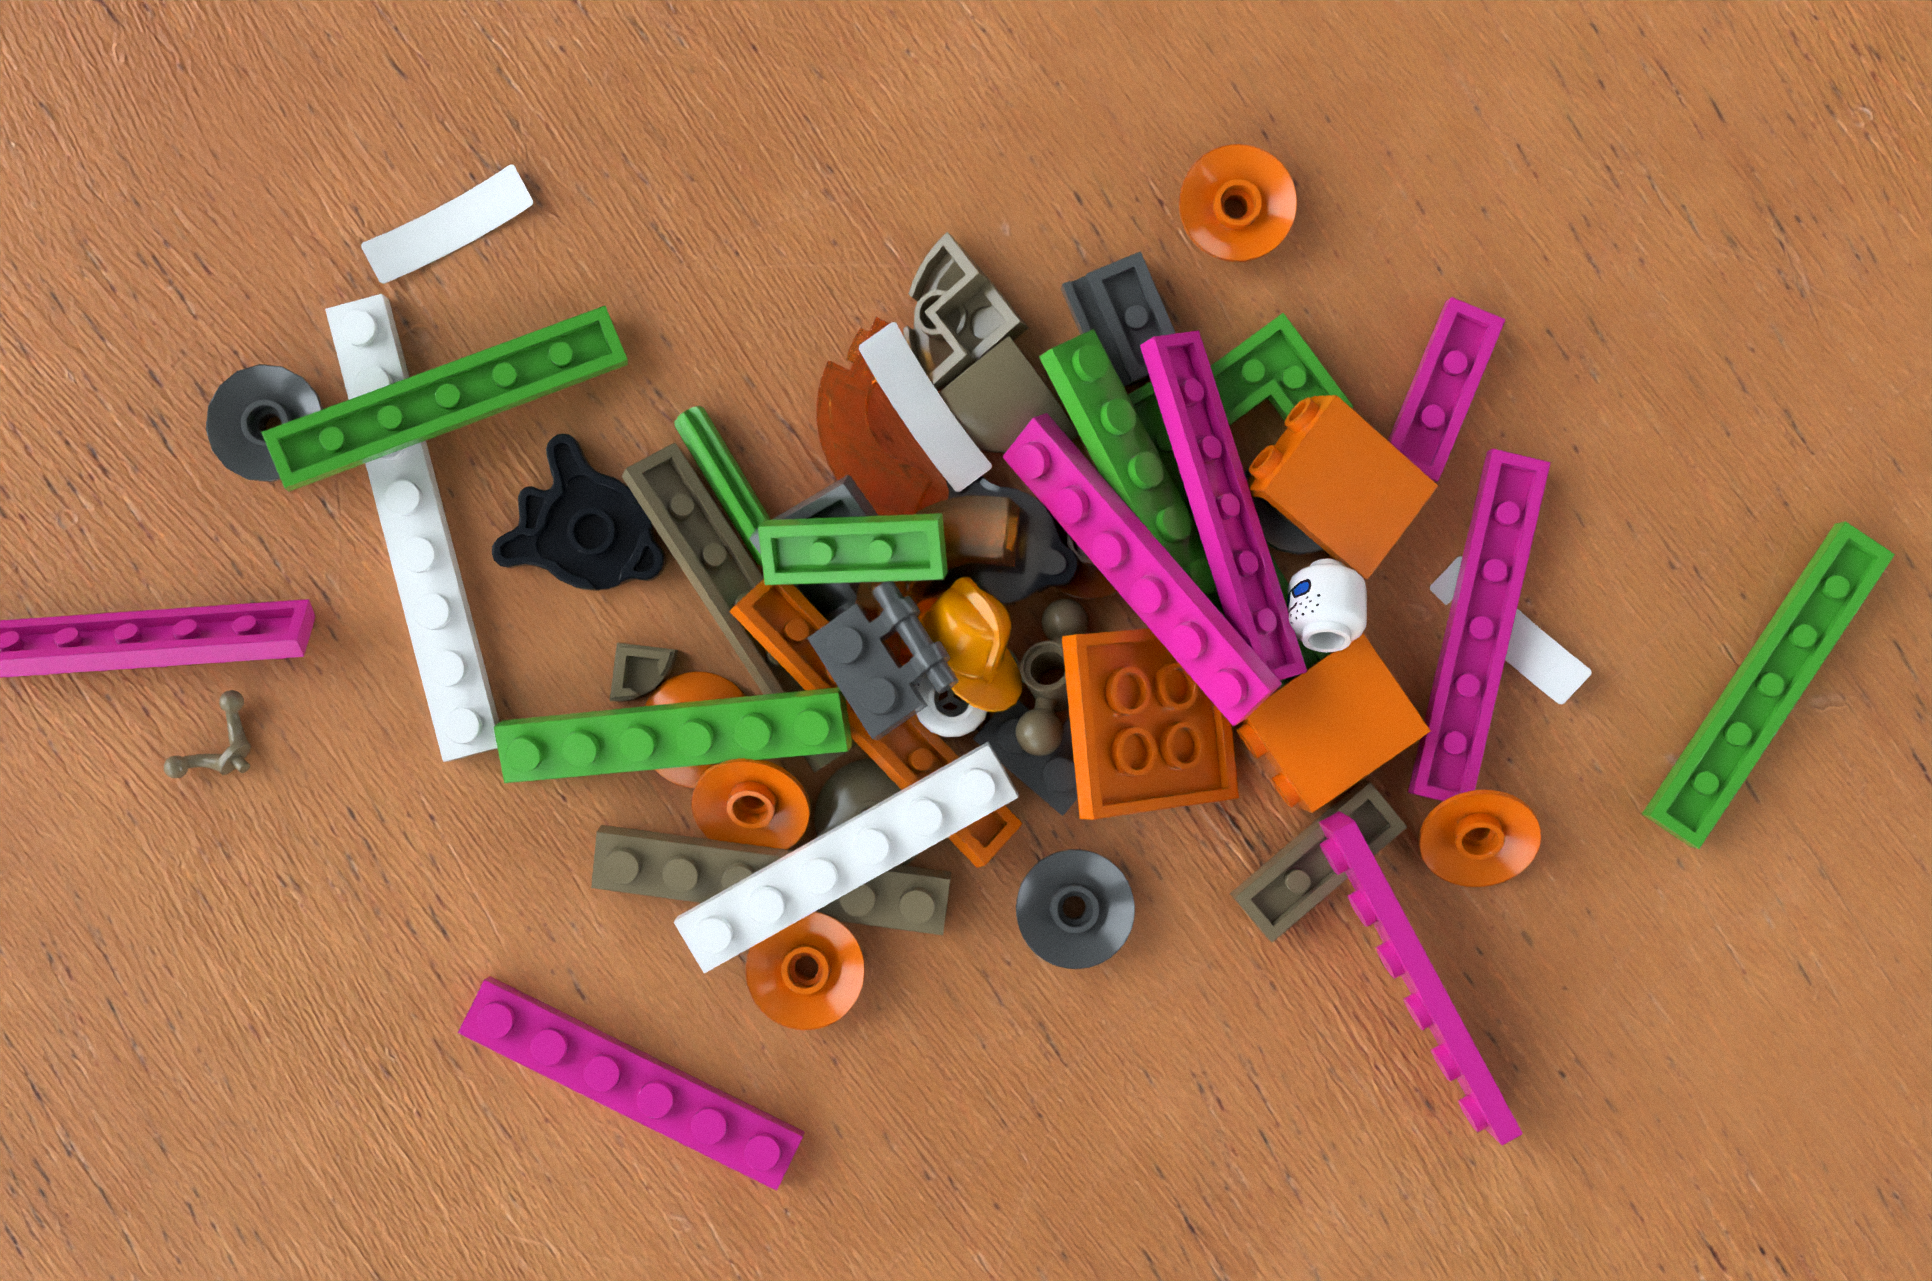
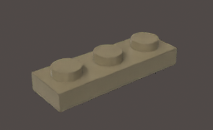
[1230,780,1407,942]

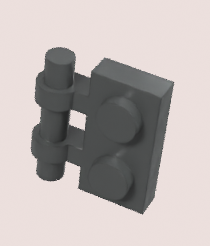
[807,581,959,740]

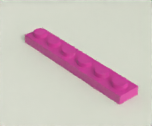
[1140,330,1307,680]
[1003,413,1282,727]
[1408,449,1551,801]
[0,599,316,678]
[1318,811,1523,1145]
[458,976,805,1191]

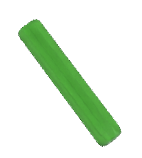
[674,406,771,566]

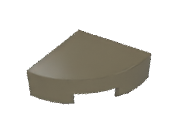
[610,643,678,702]

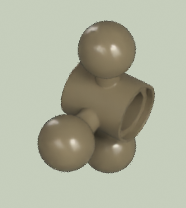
[1008,599,1088,756]

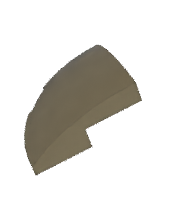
[903,232,1028,391]
[939,336,1079,453]

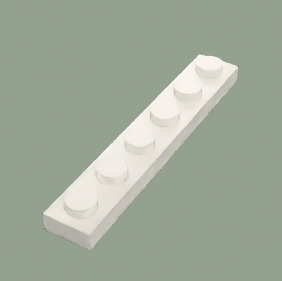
[674,741,1018,973]

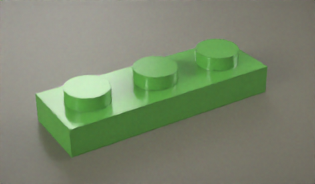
[758,513,948,585]

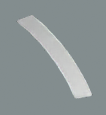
[361,165,533,284]
[859,322,992,492]
[1430,556,1592,705]

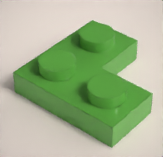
[1210,313,1353,426]

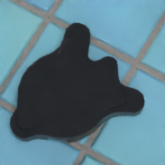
[492,434,666,591]
[906,475,1079,606]

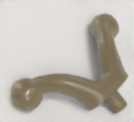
[164,690,251,779]

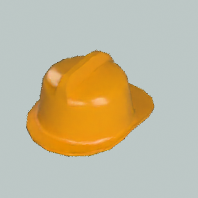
[917,576,1022,712]

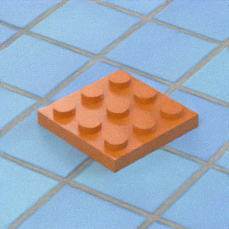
[1062,628,1239,820]

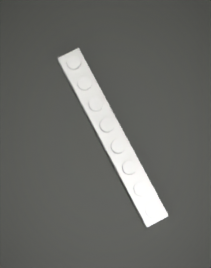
[325,294,499,762]

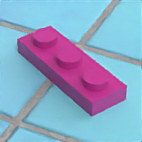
[1388,297,1506,483]

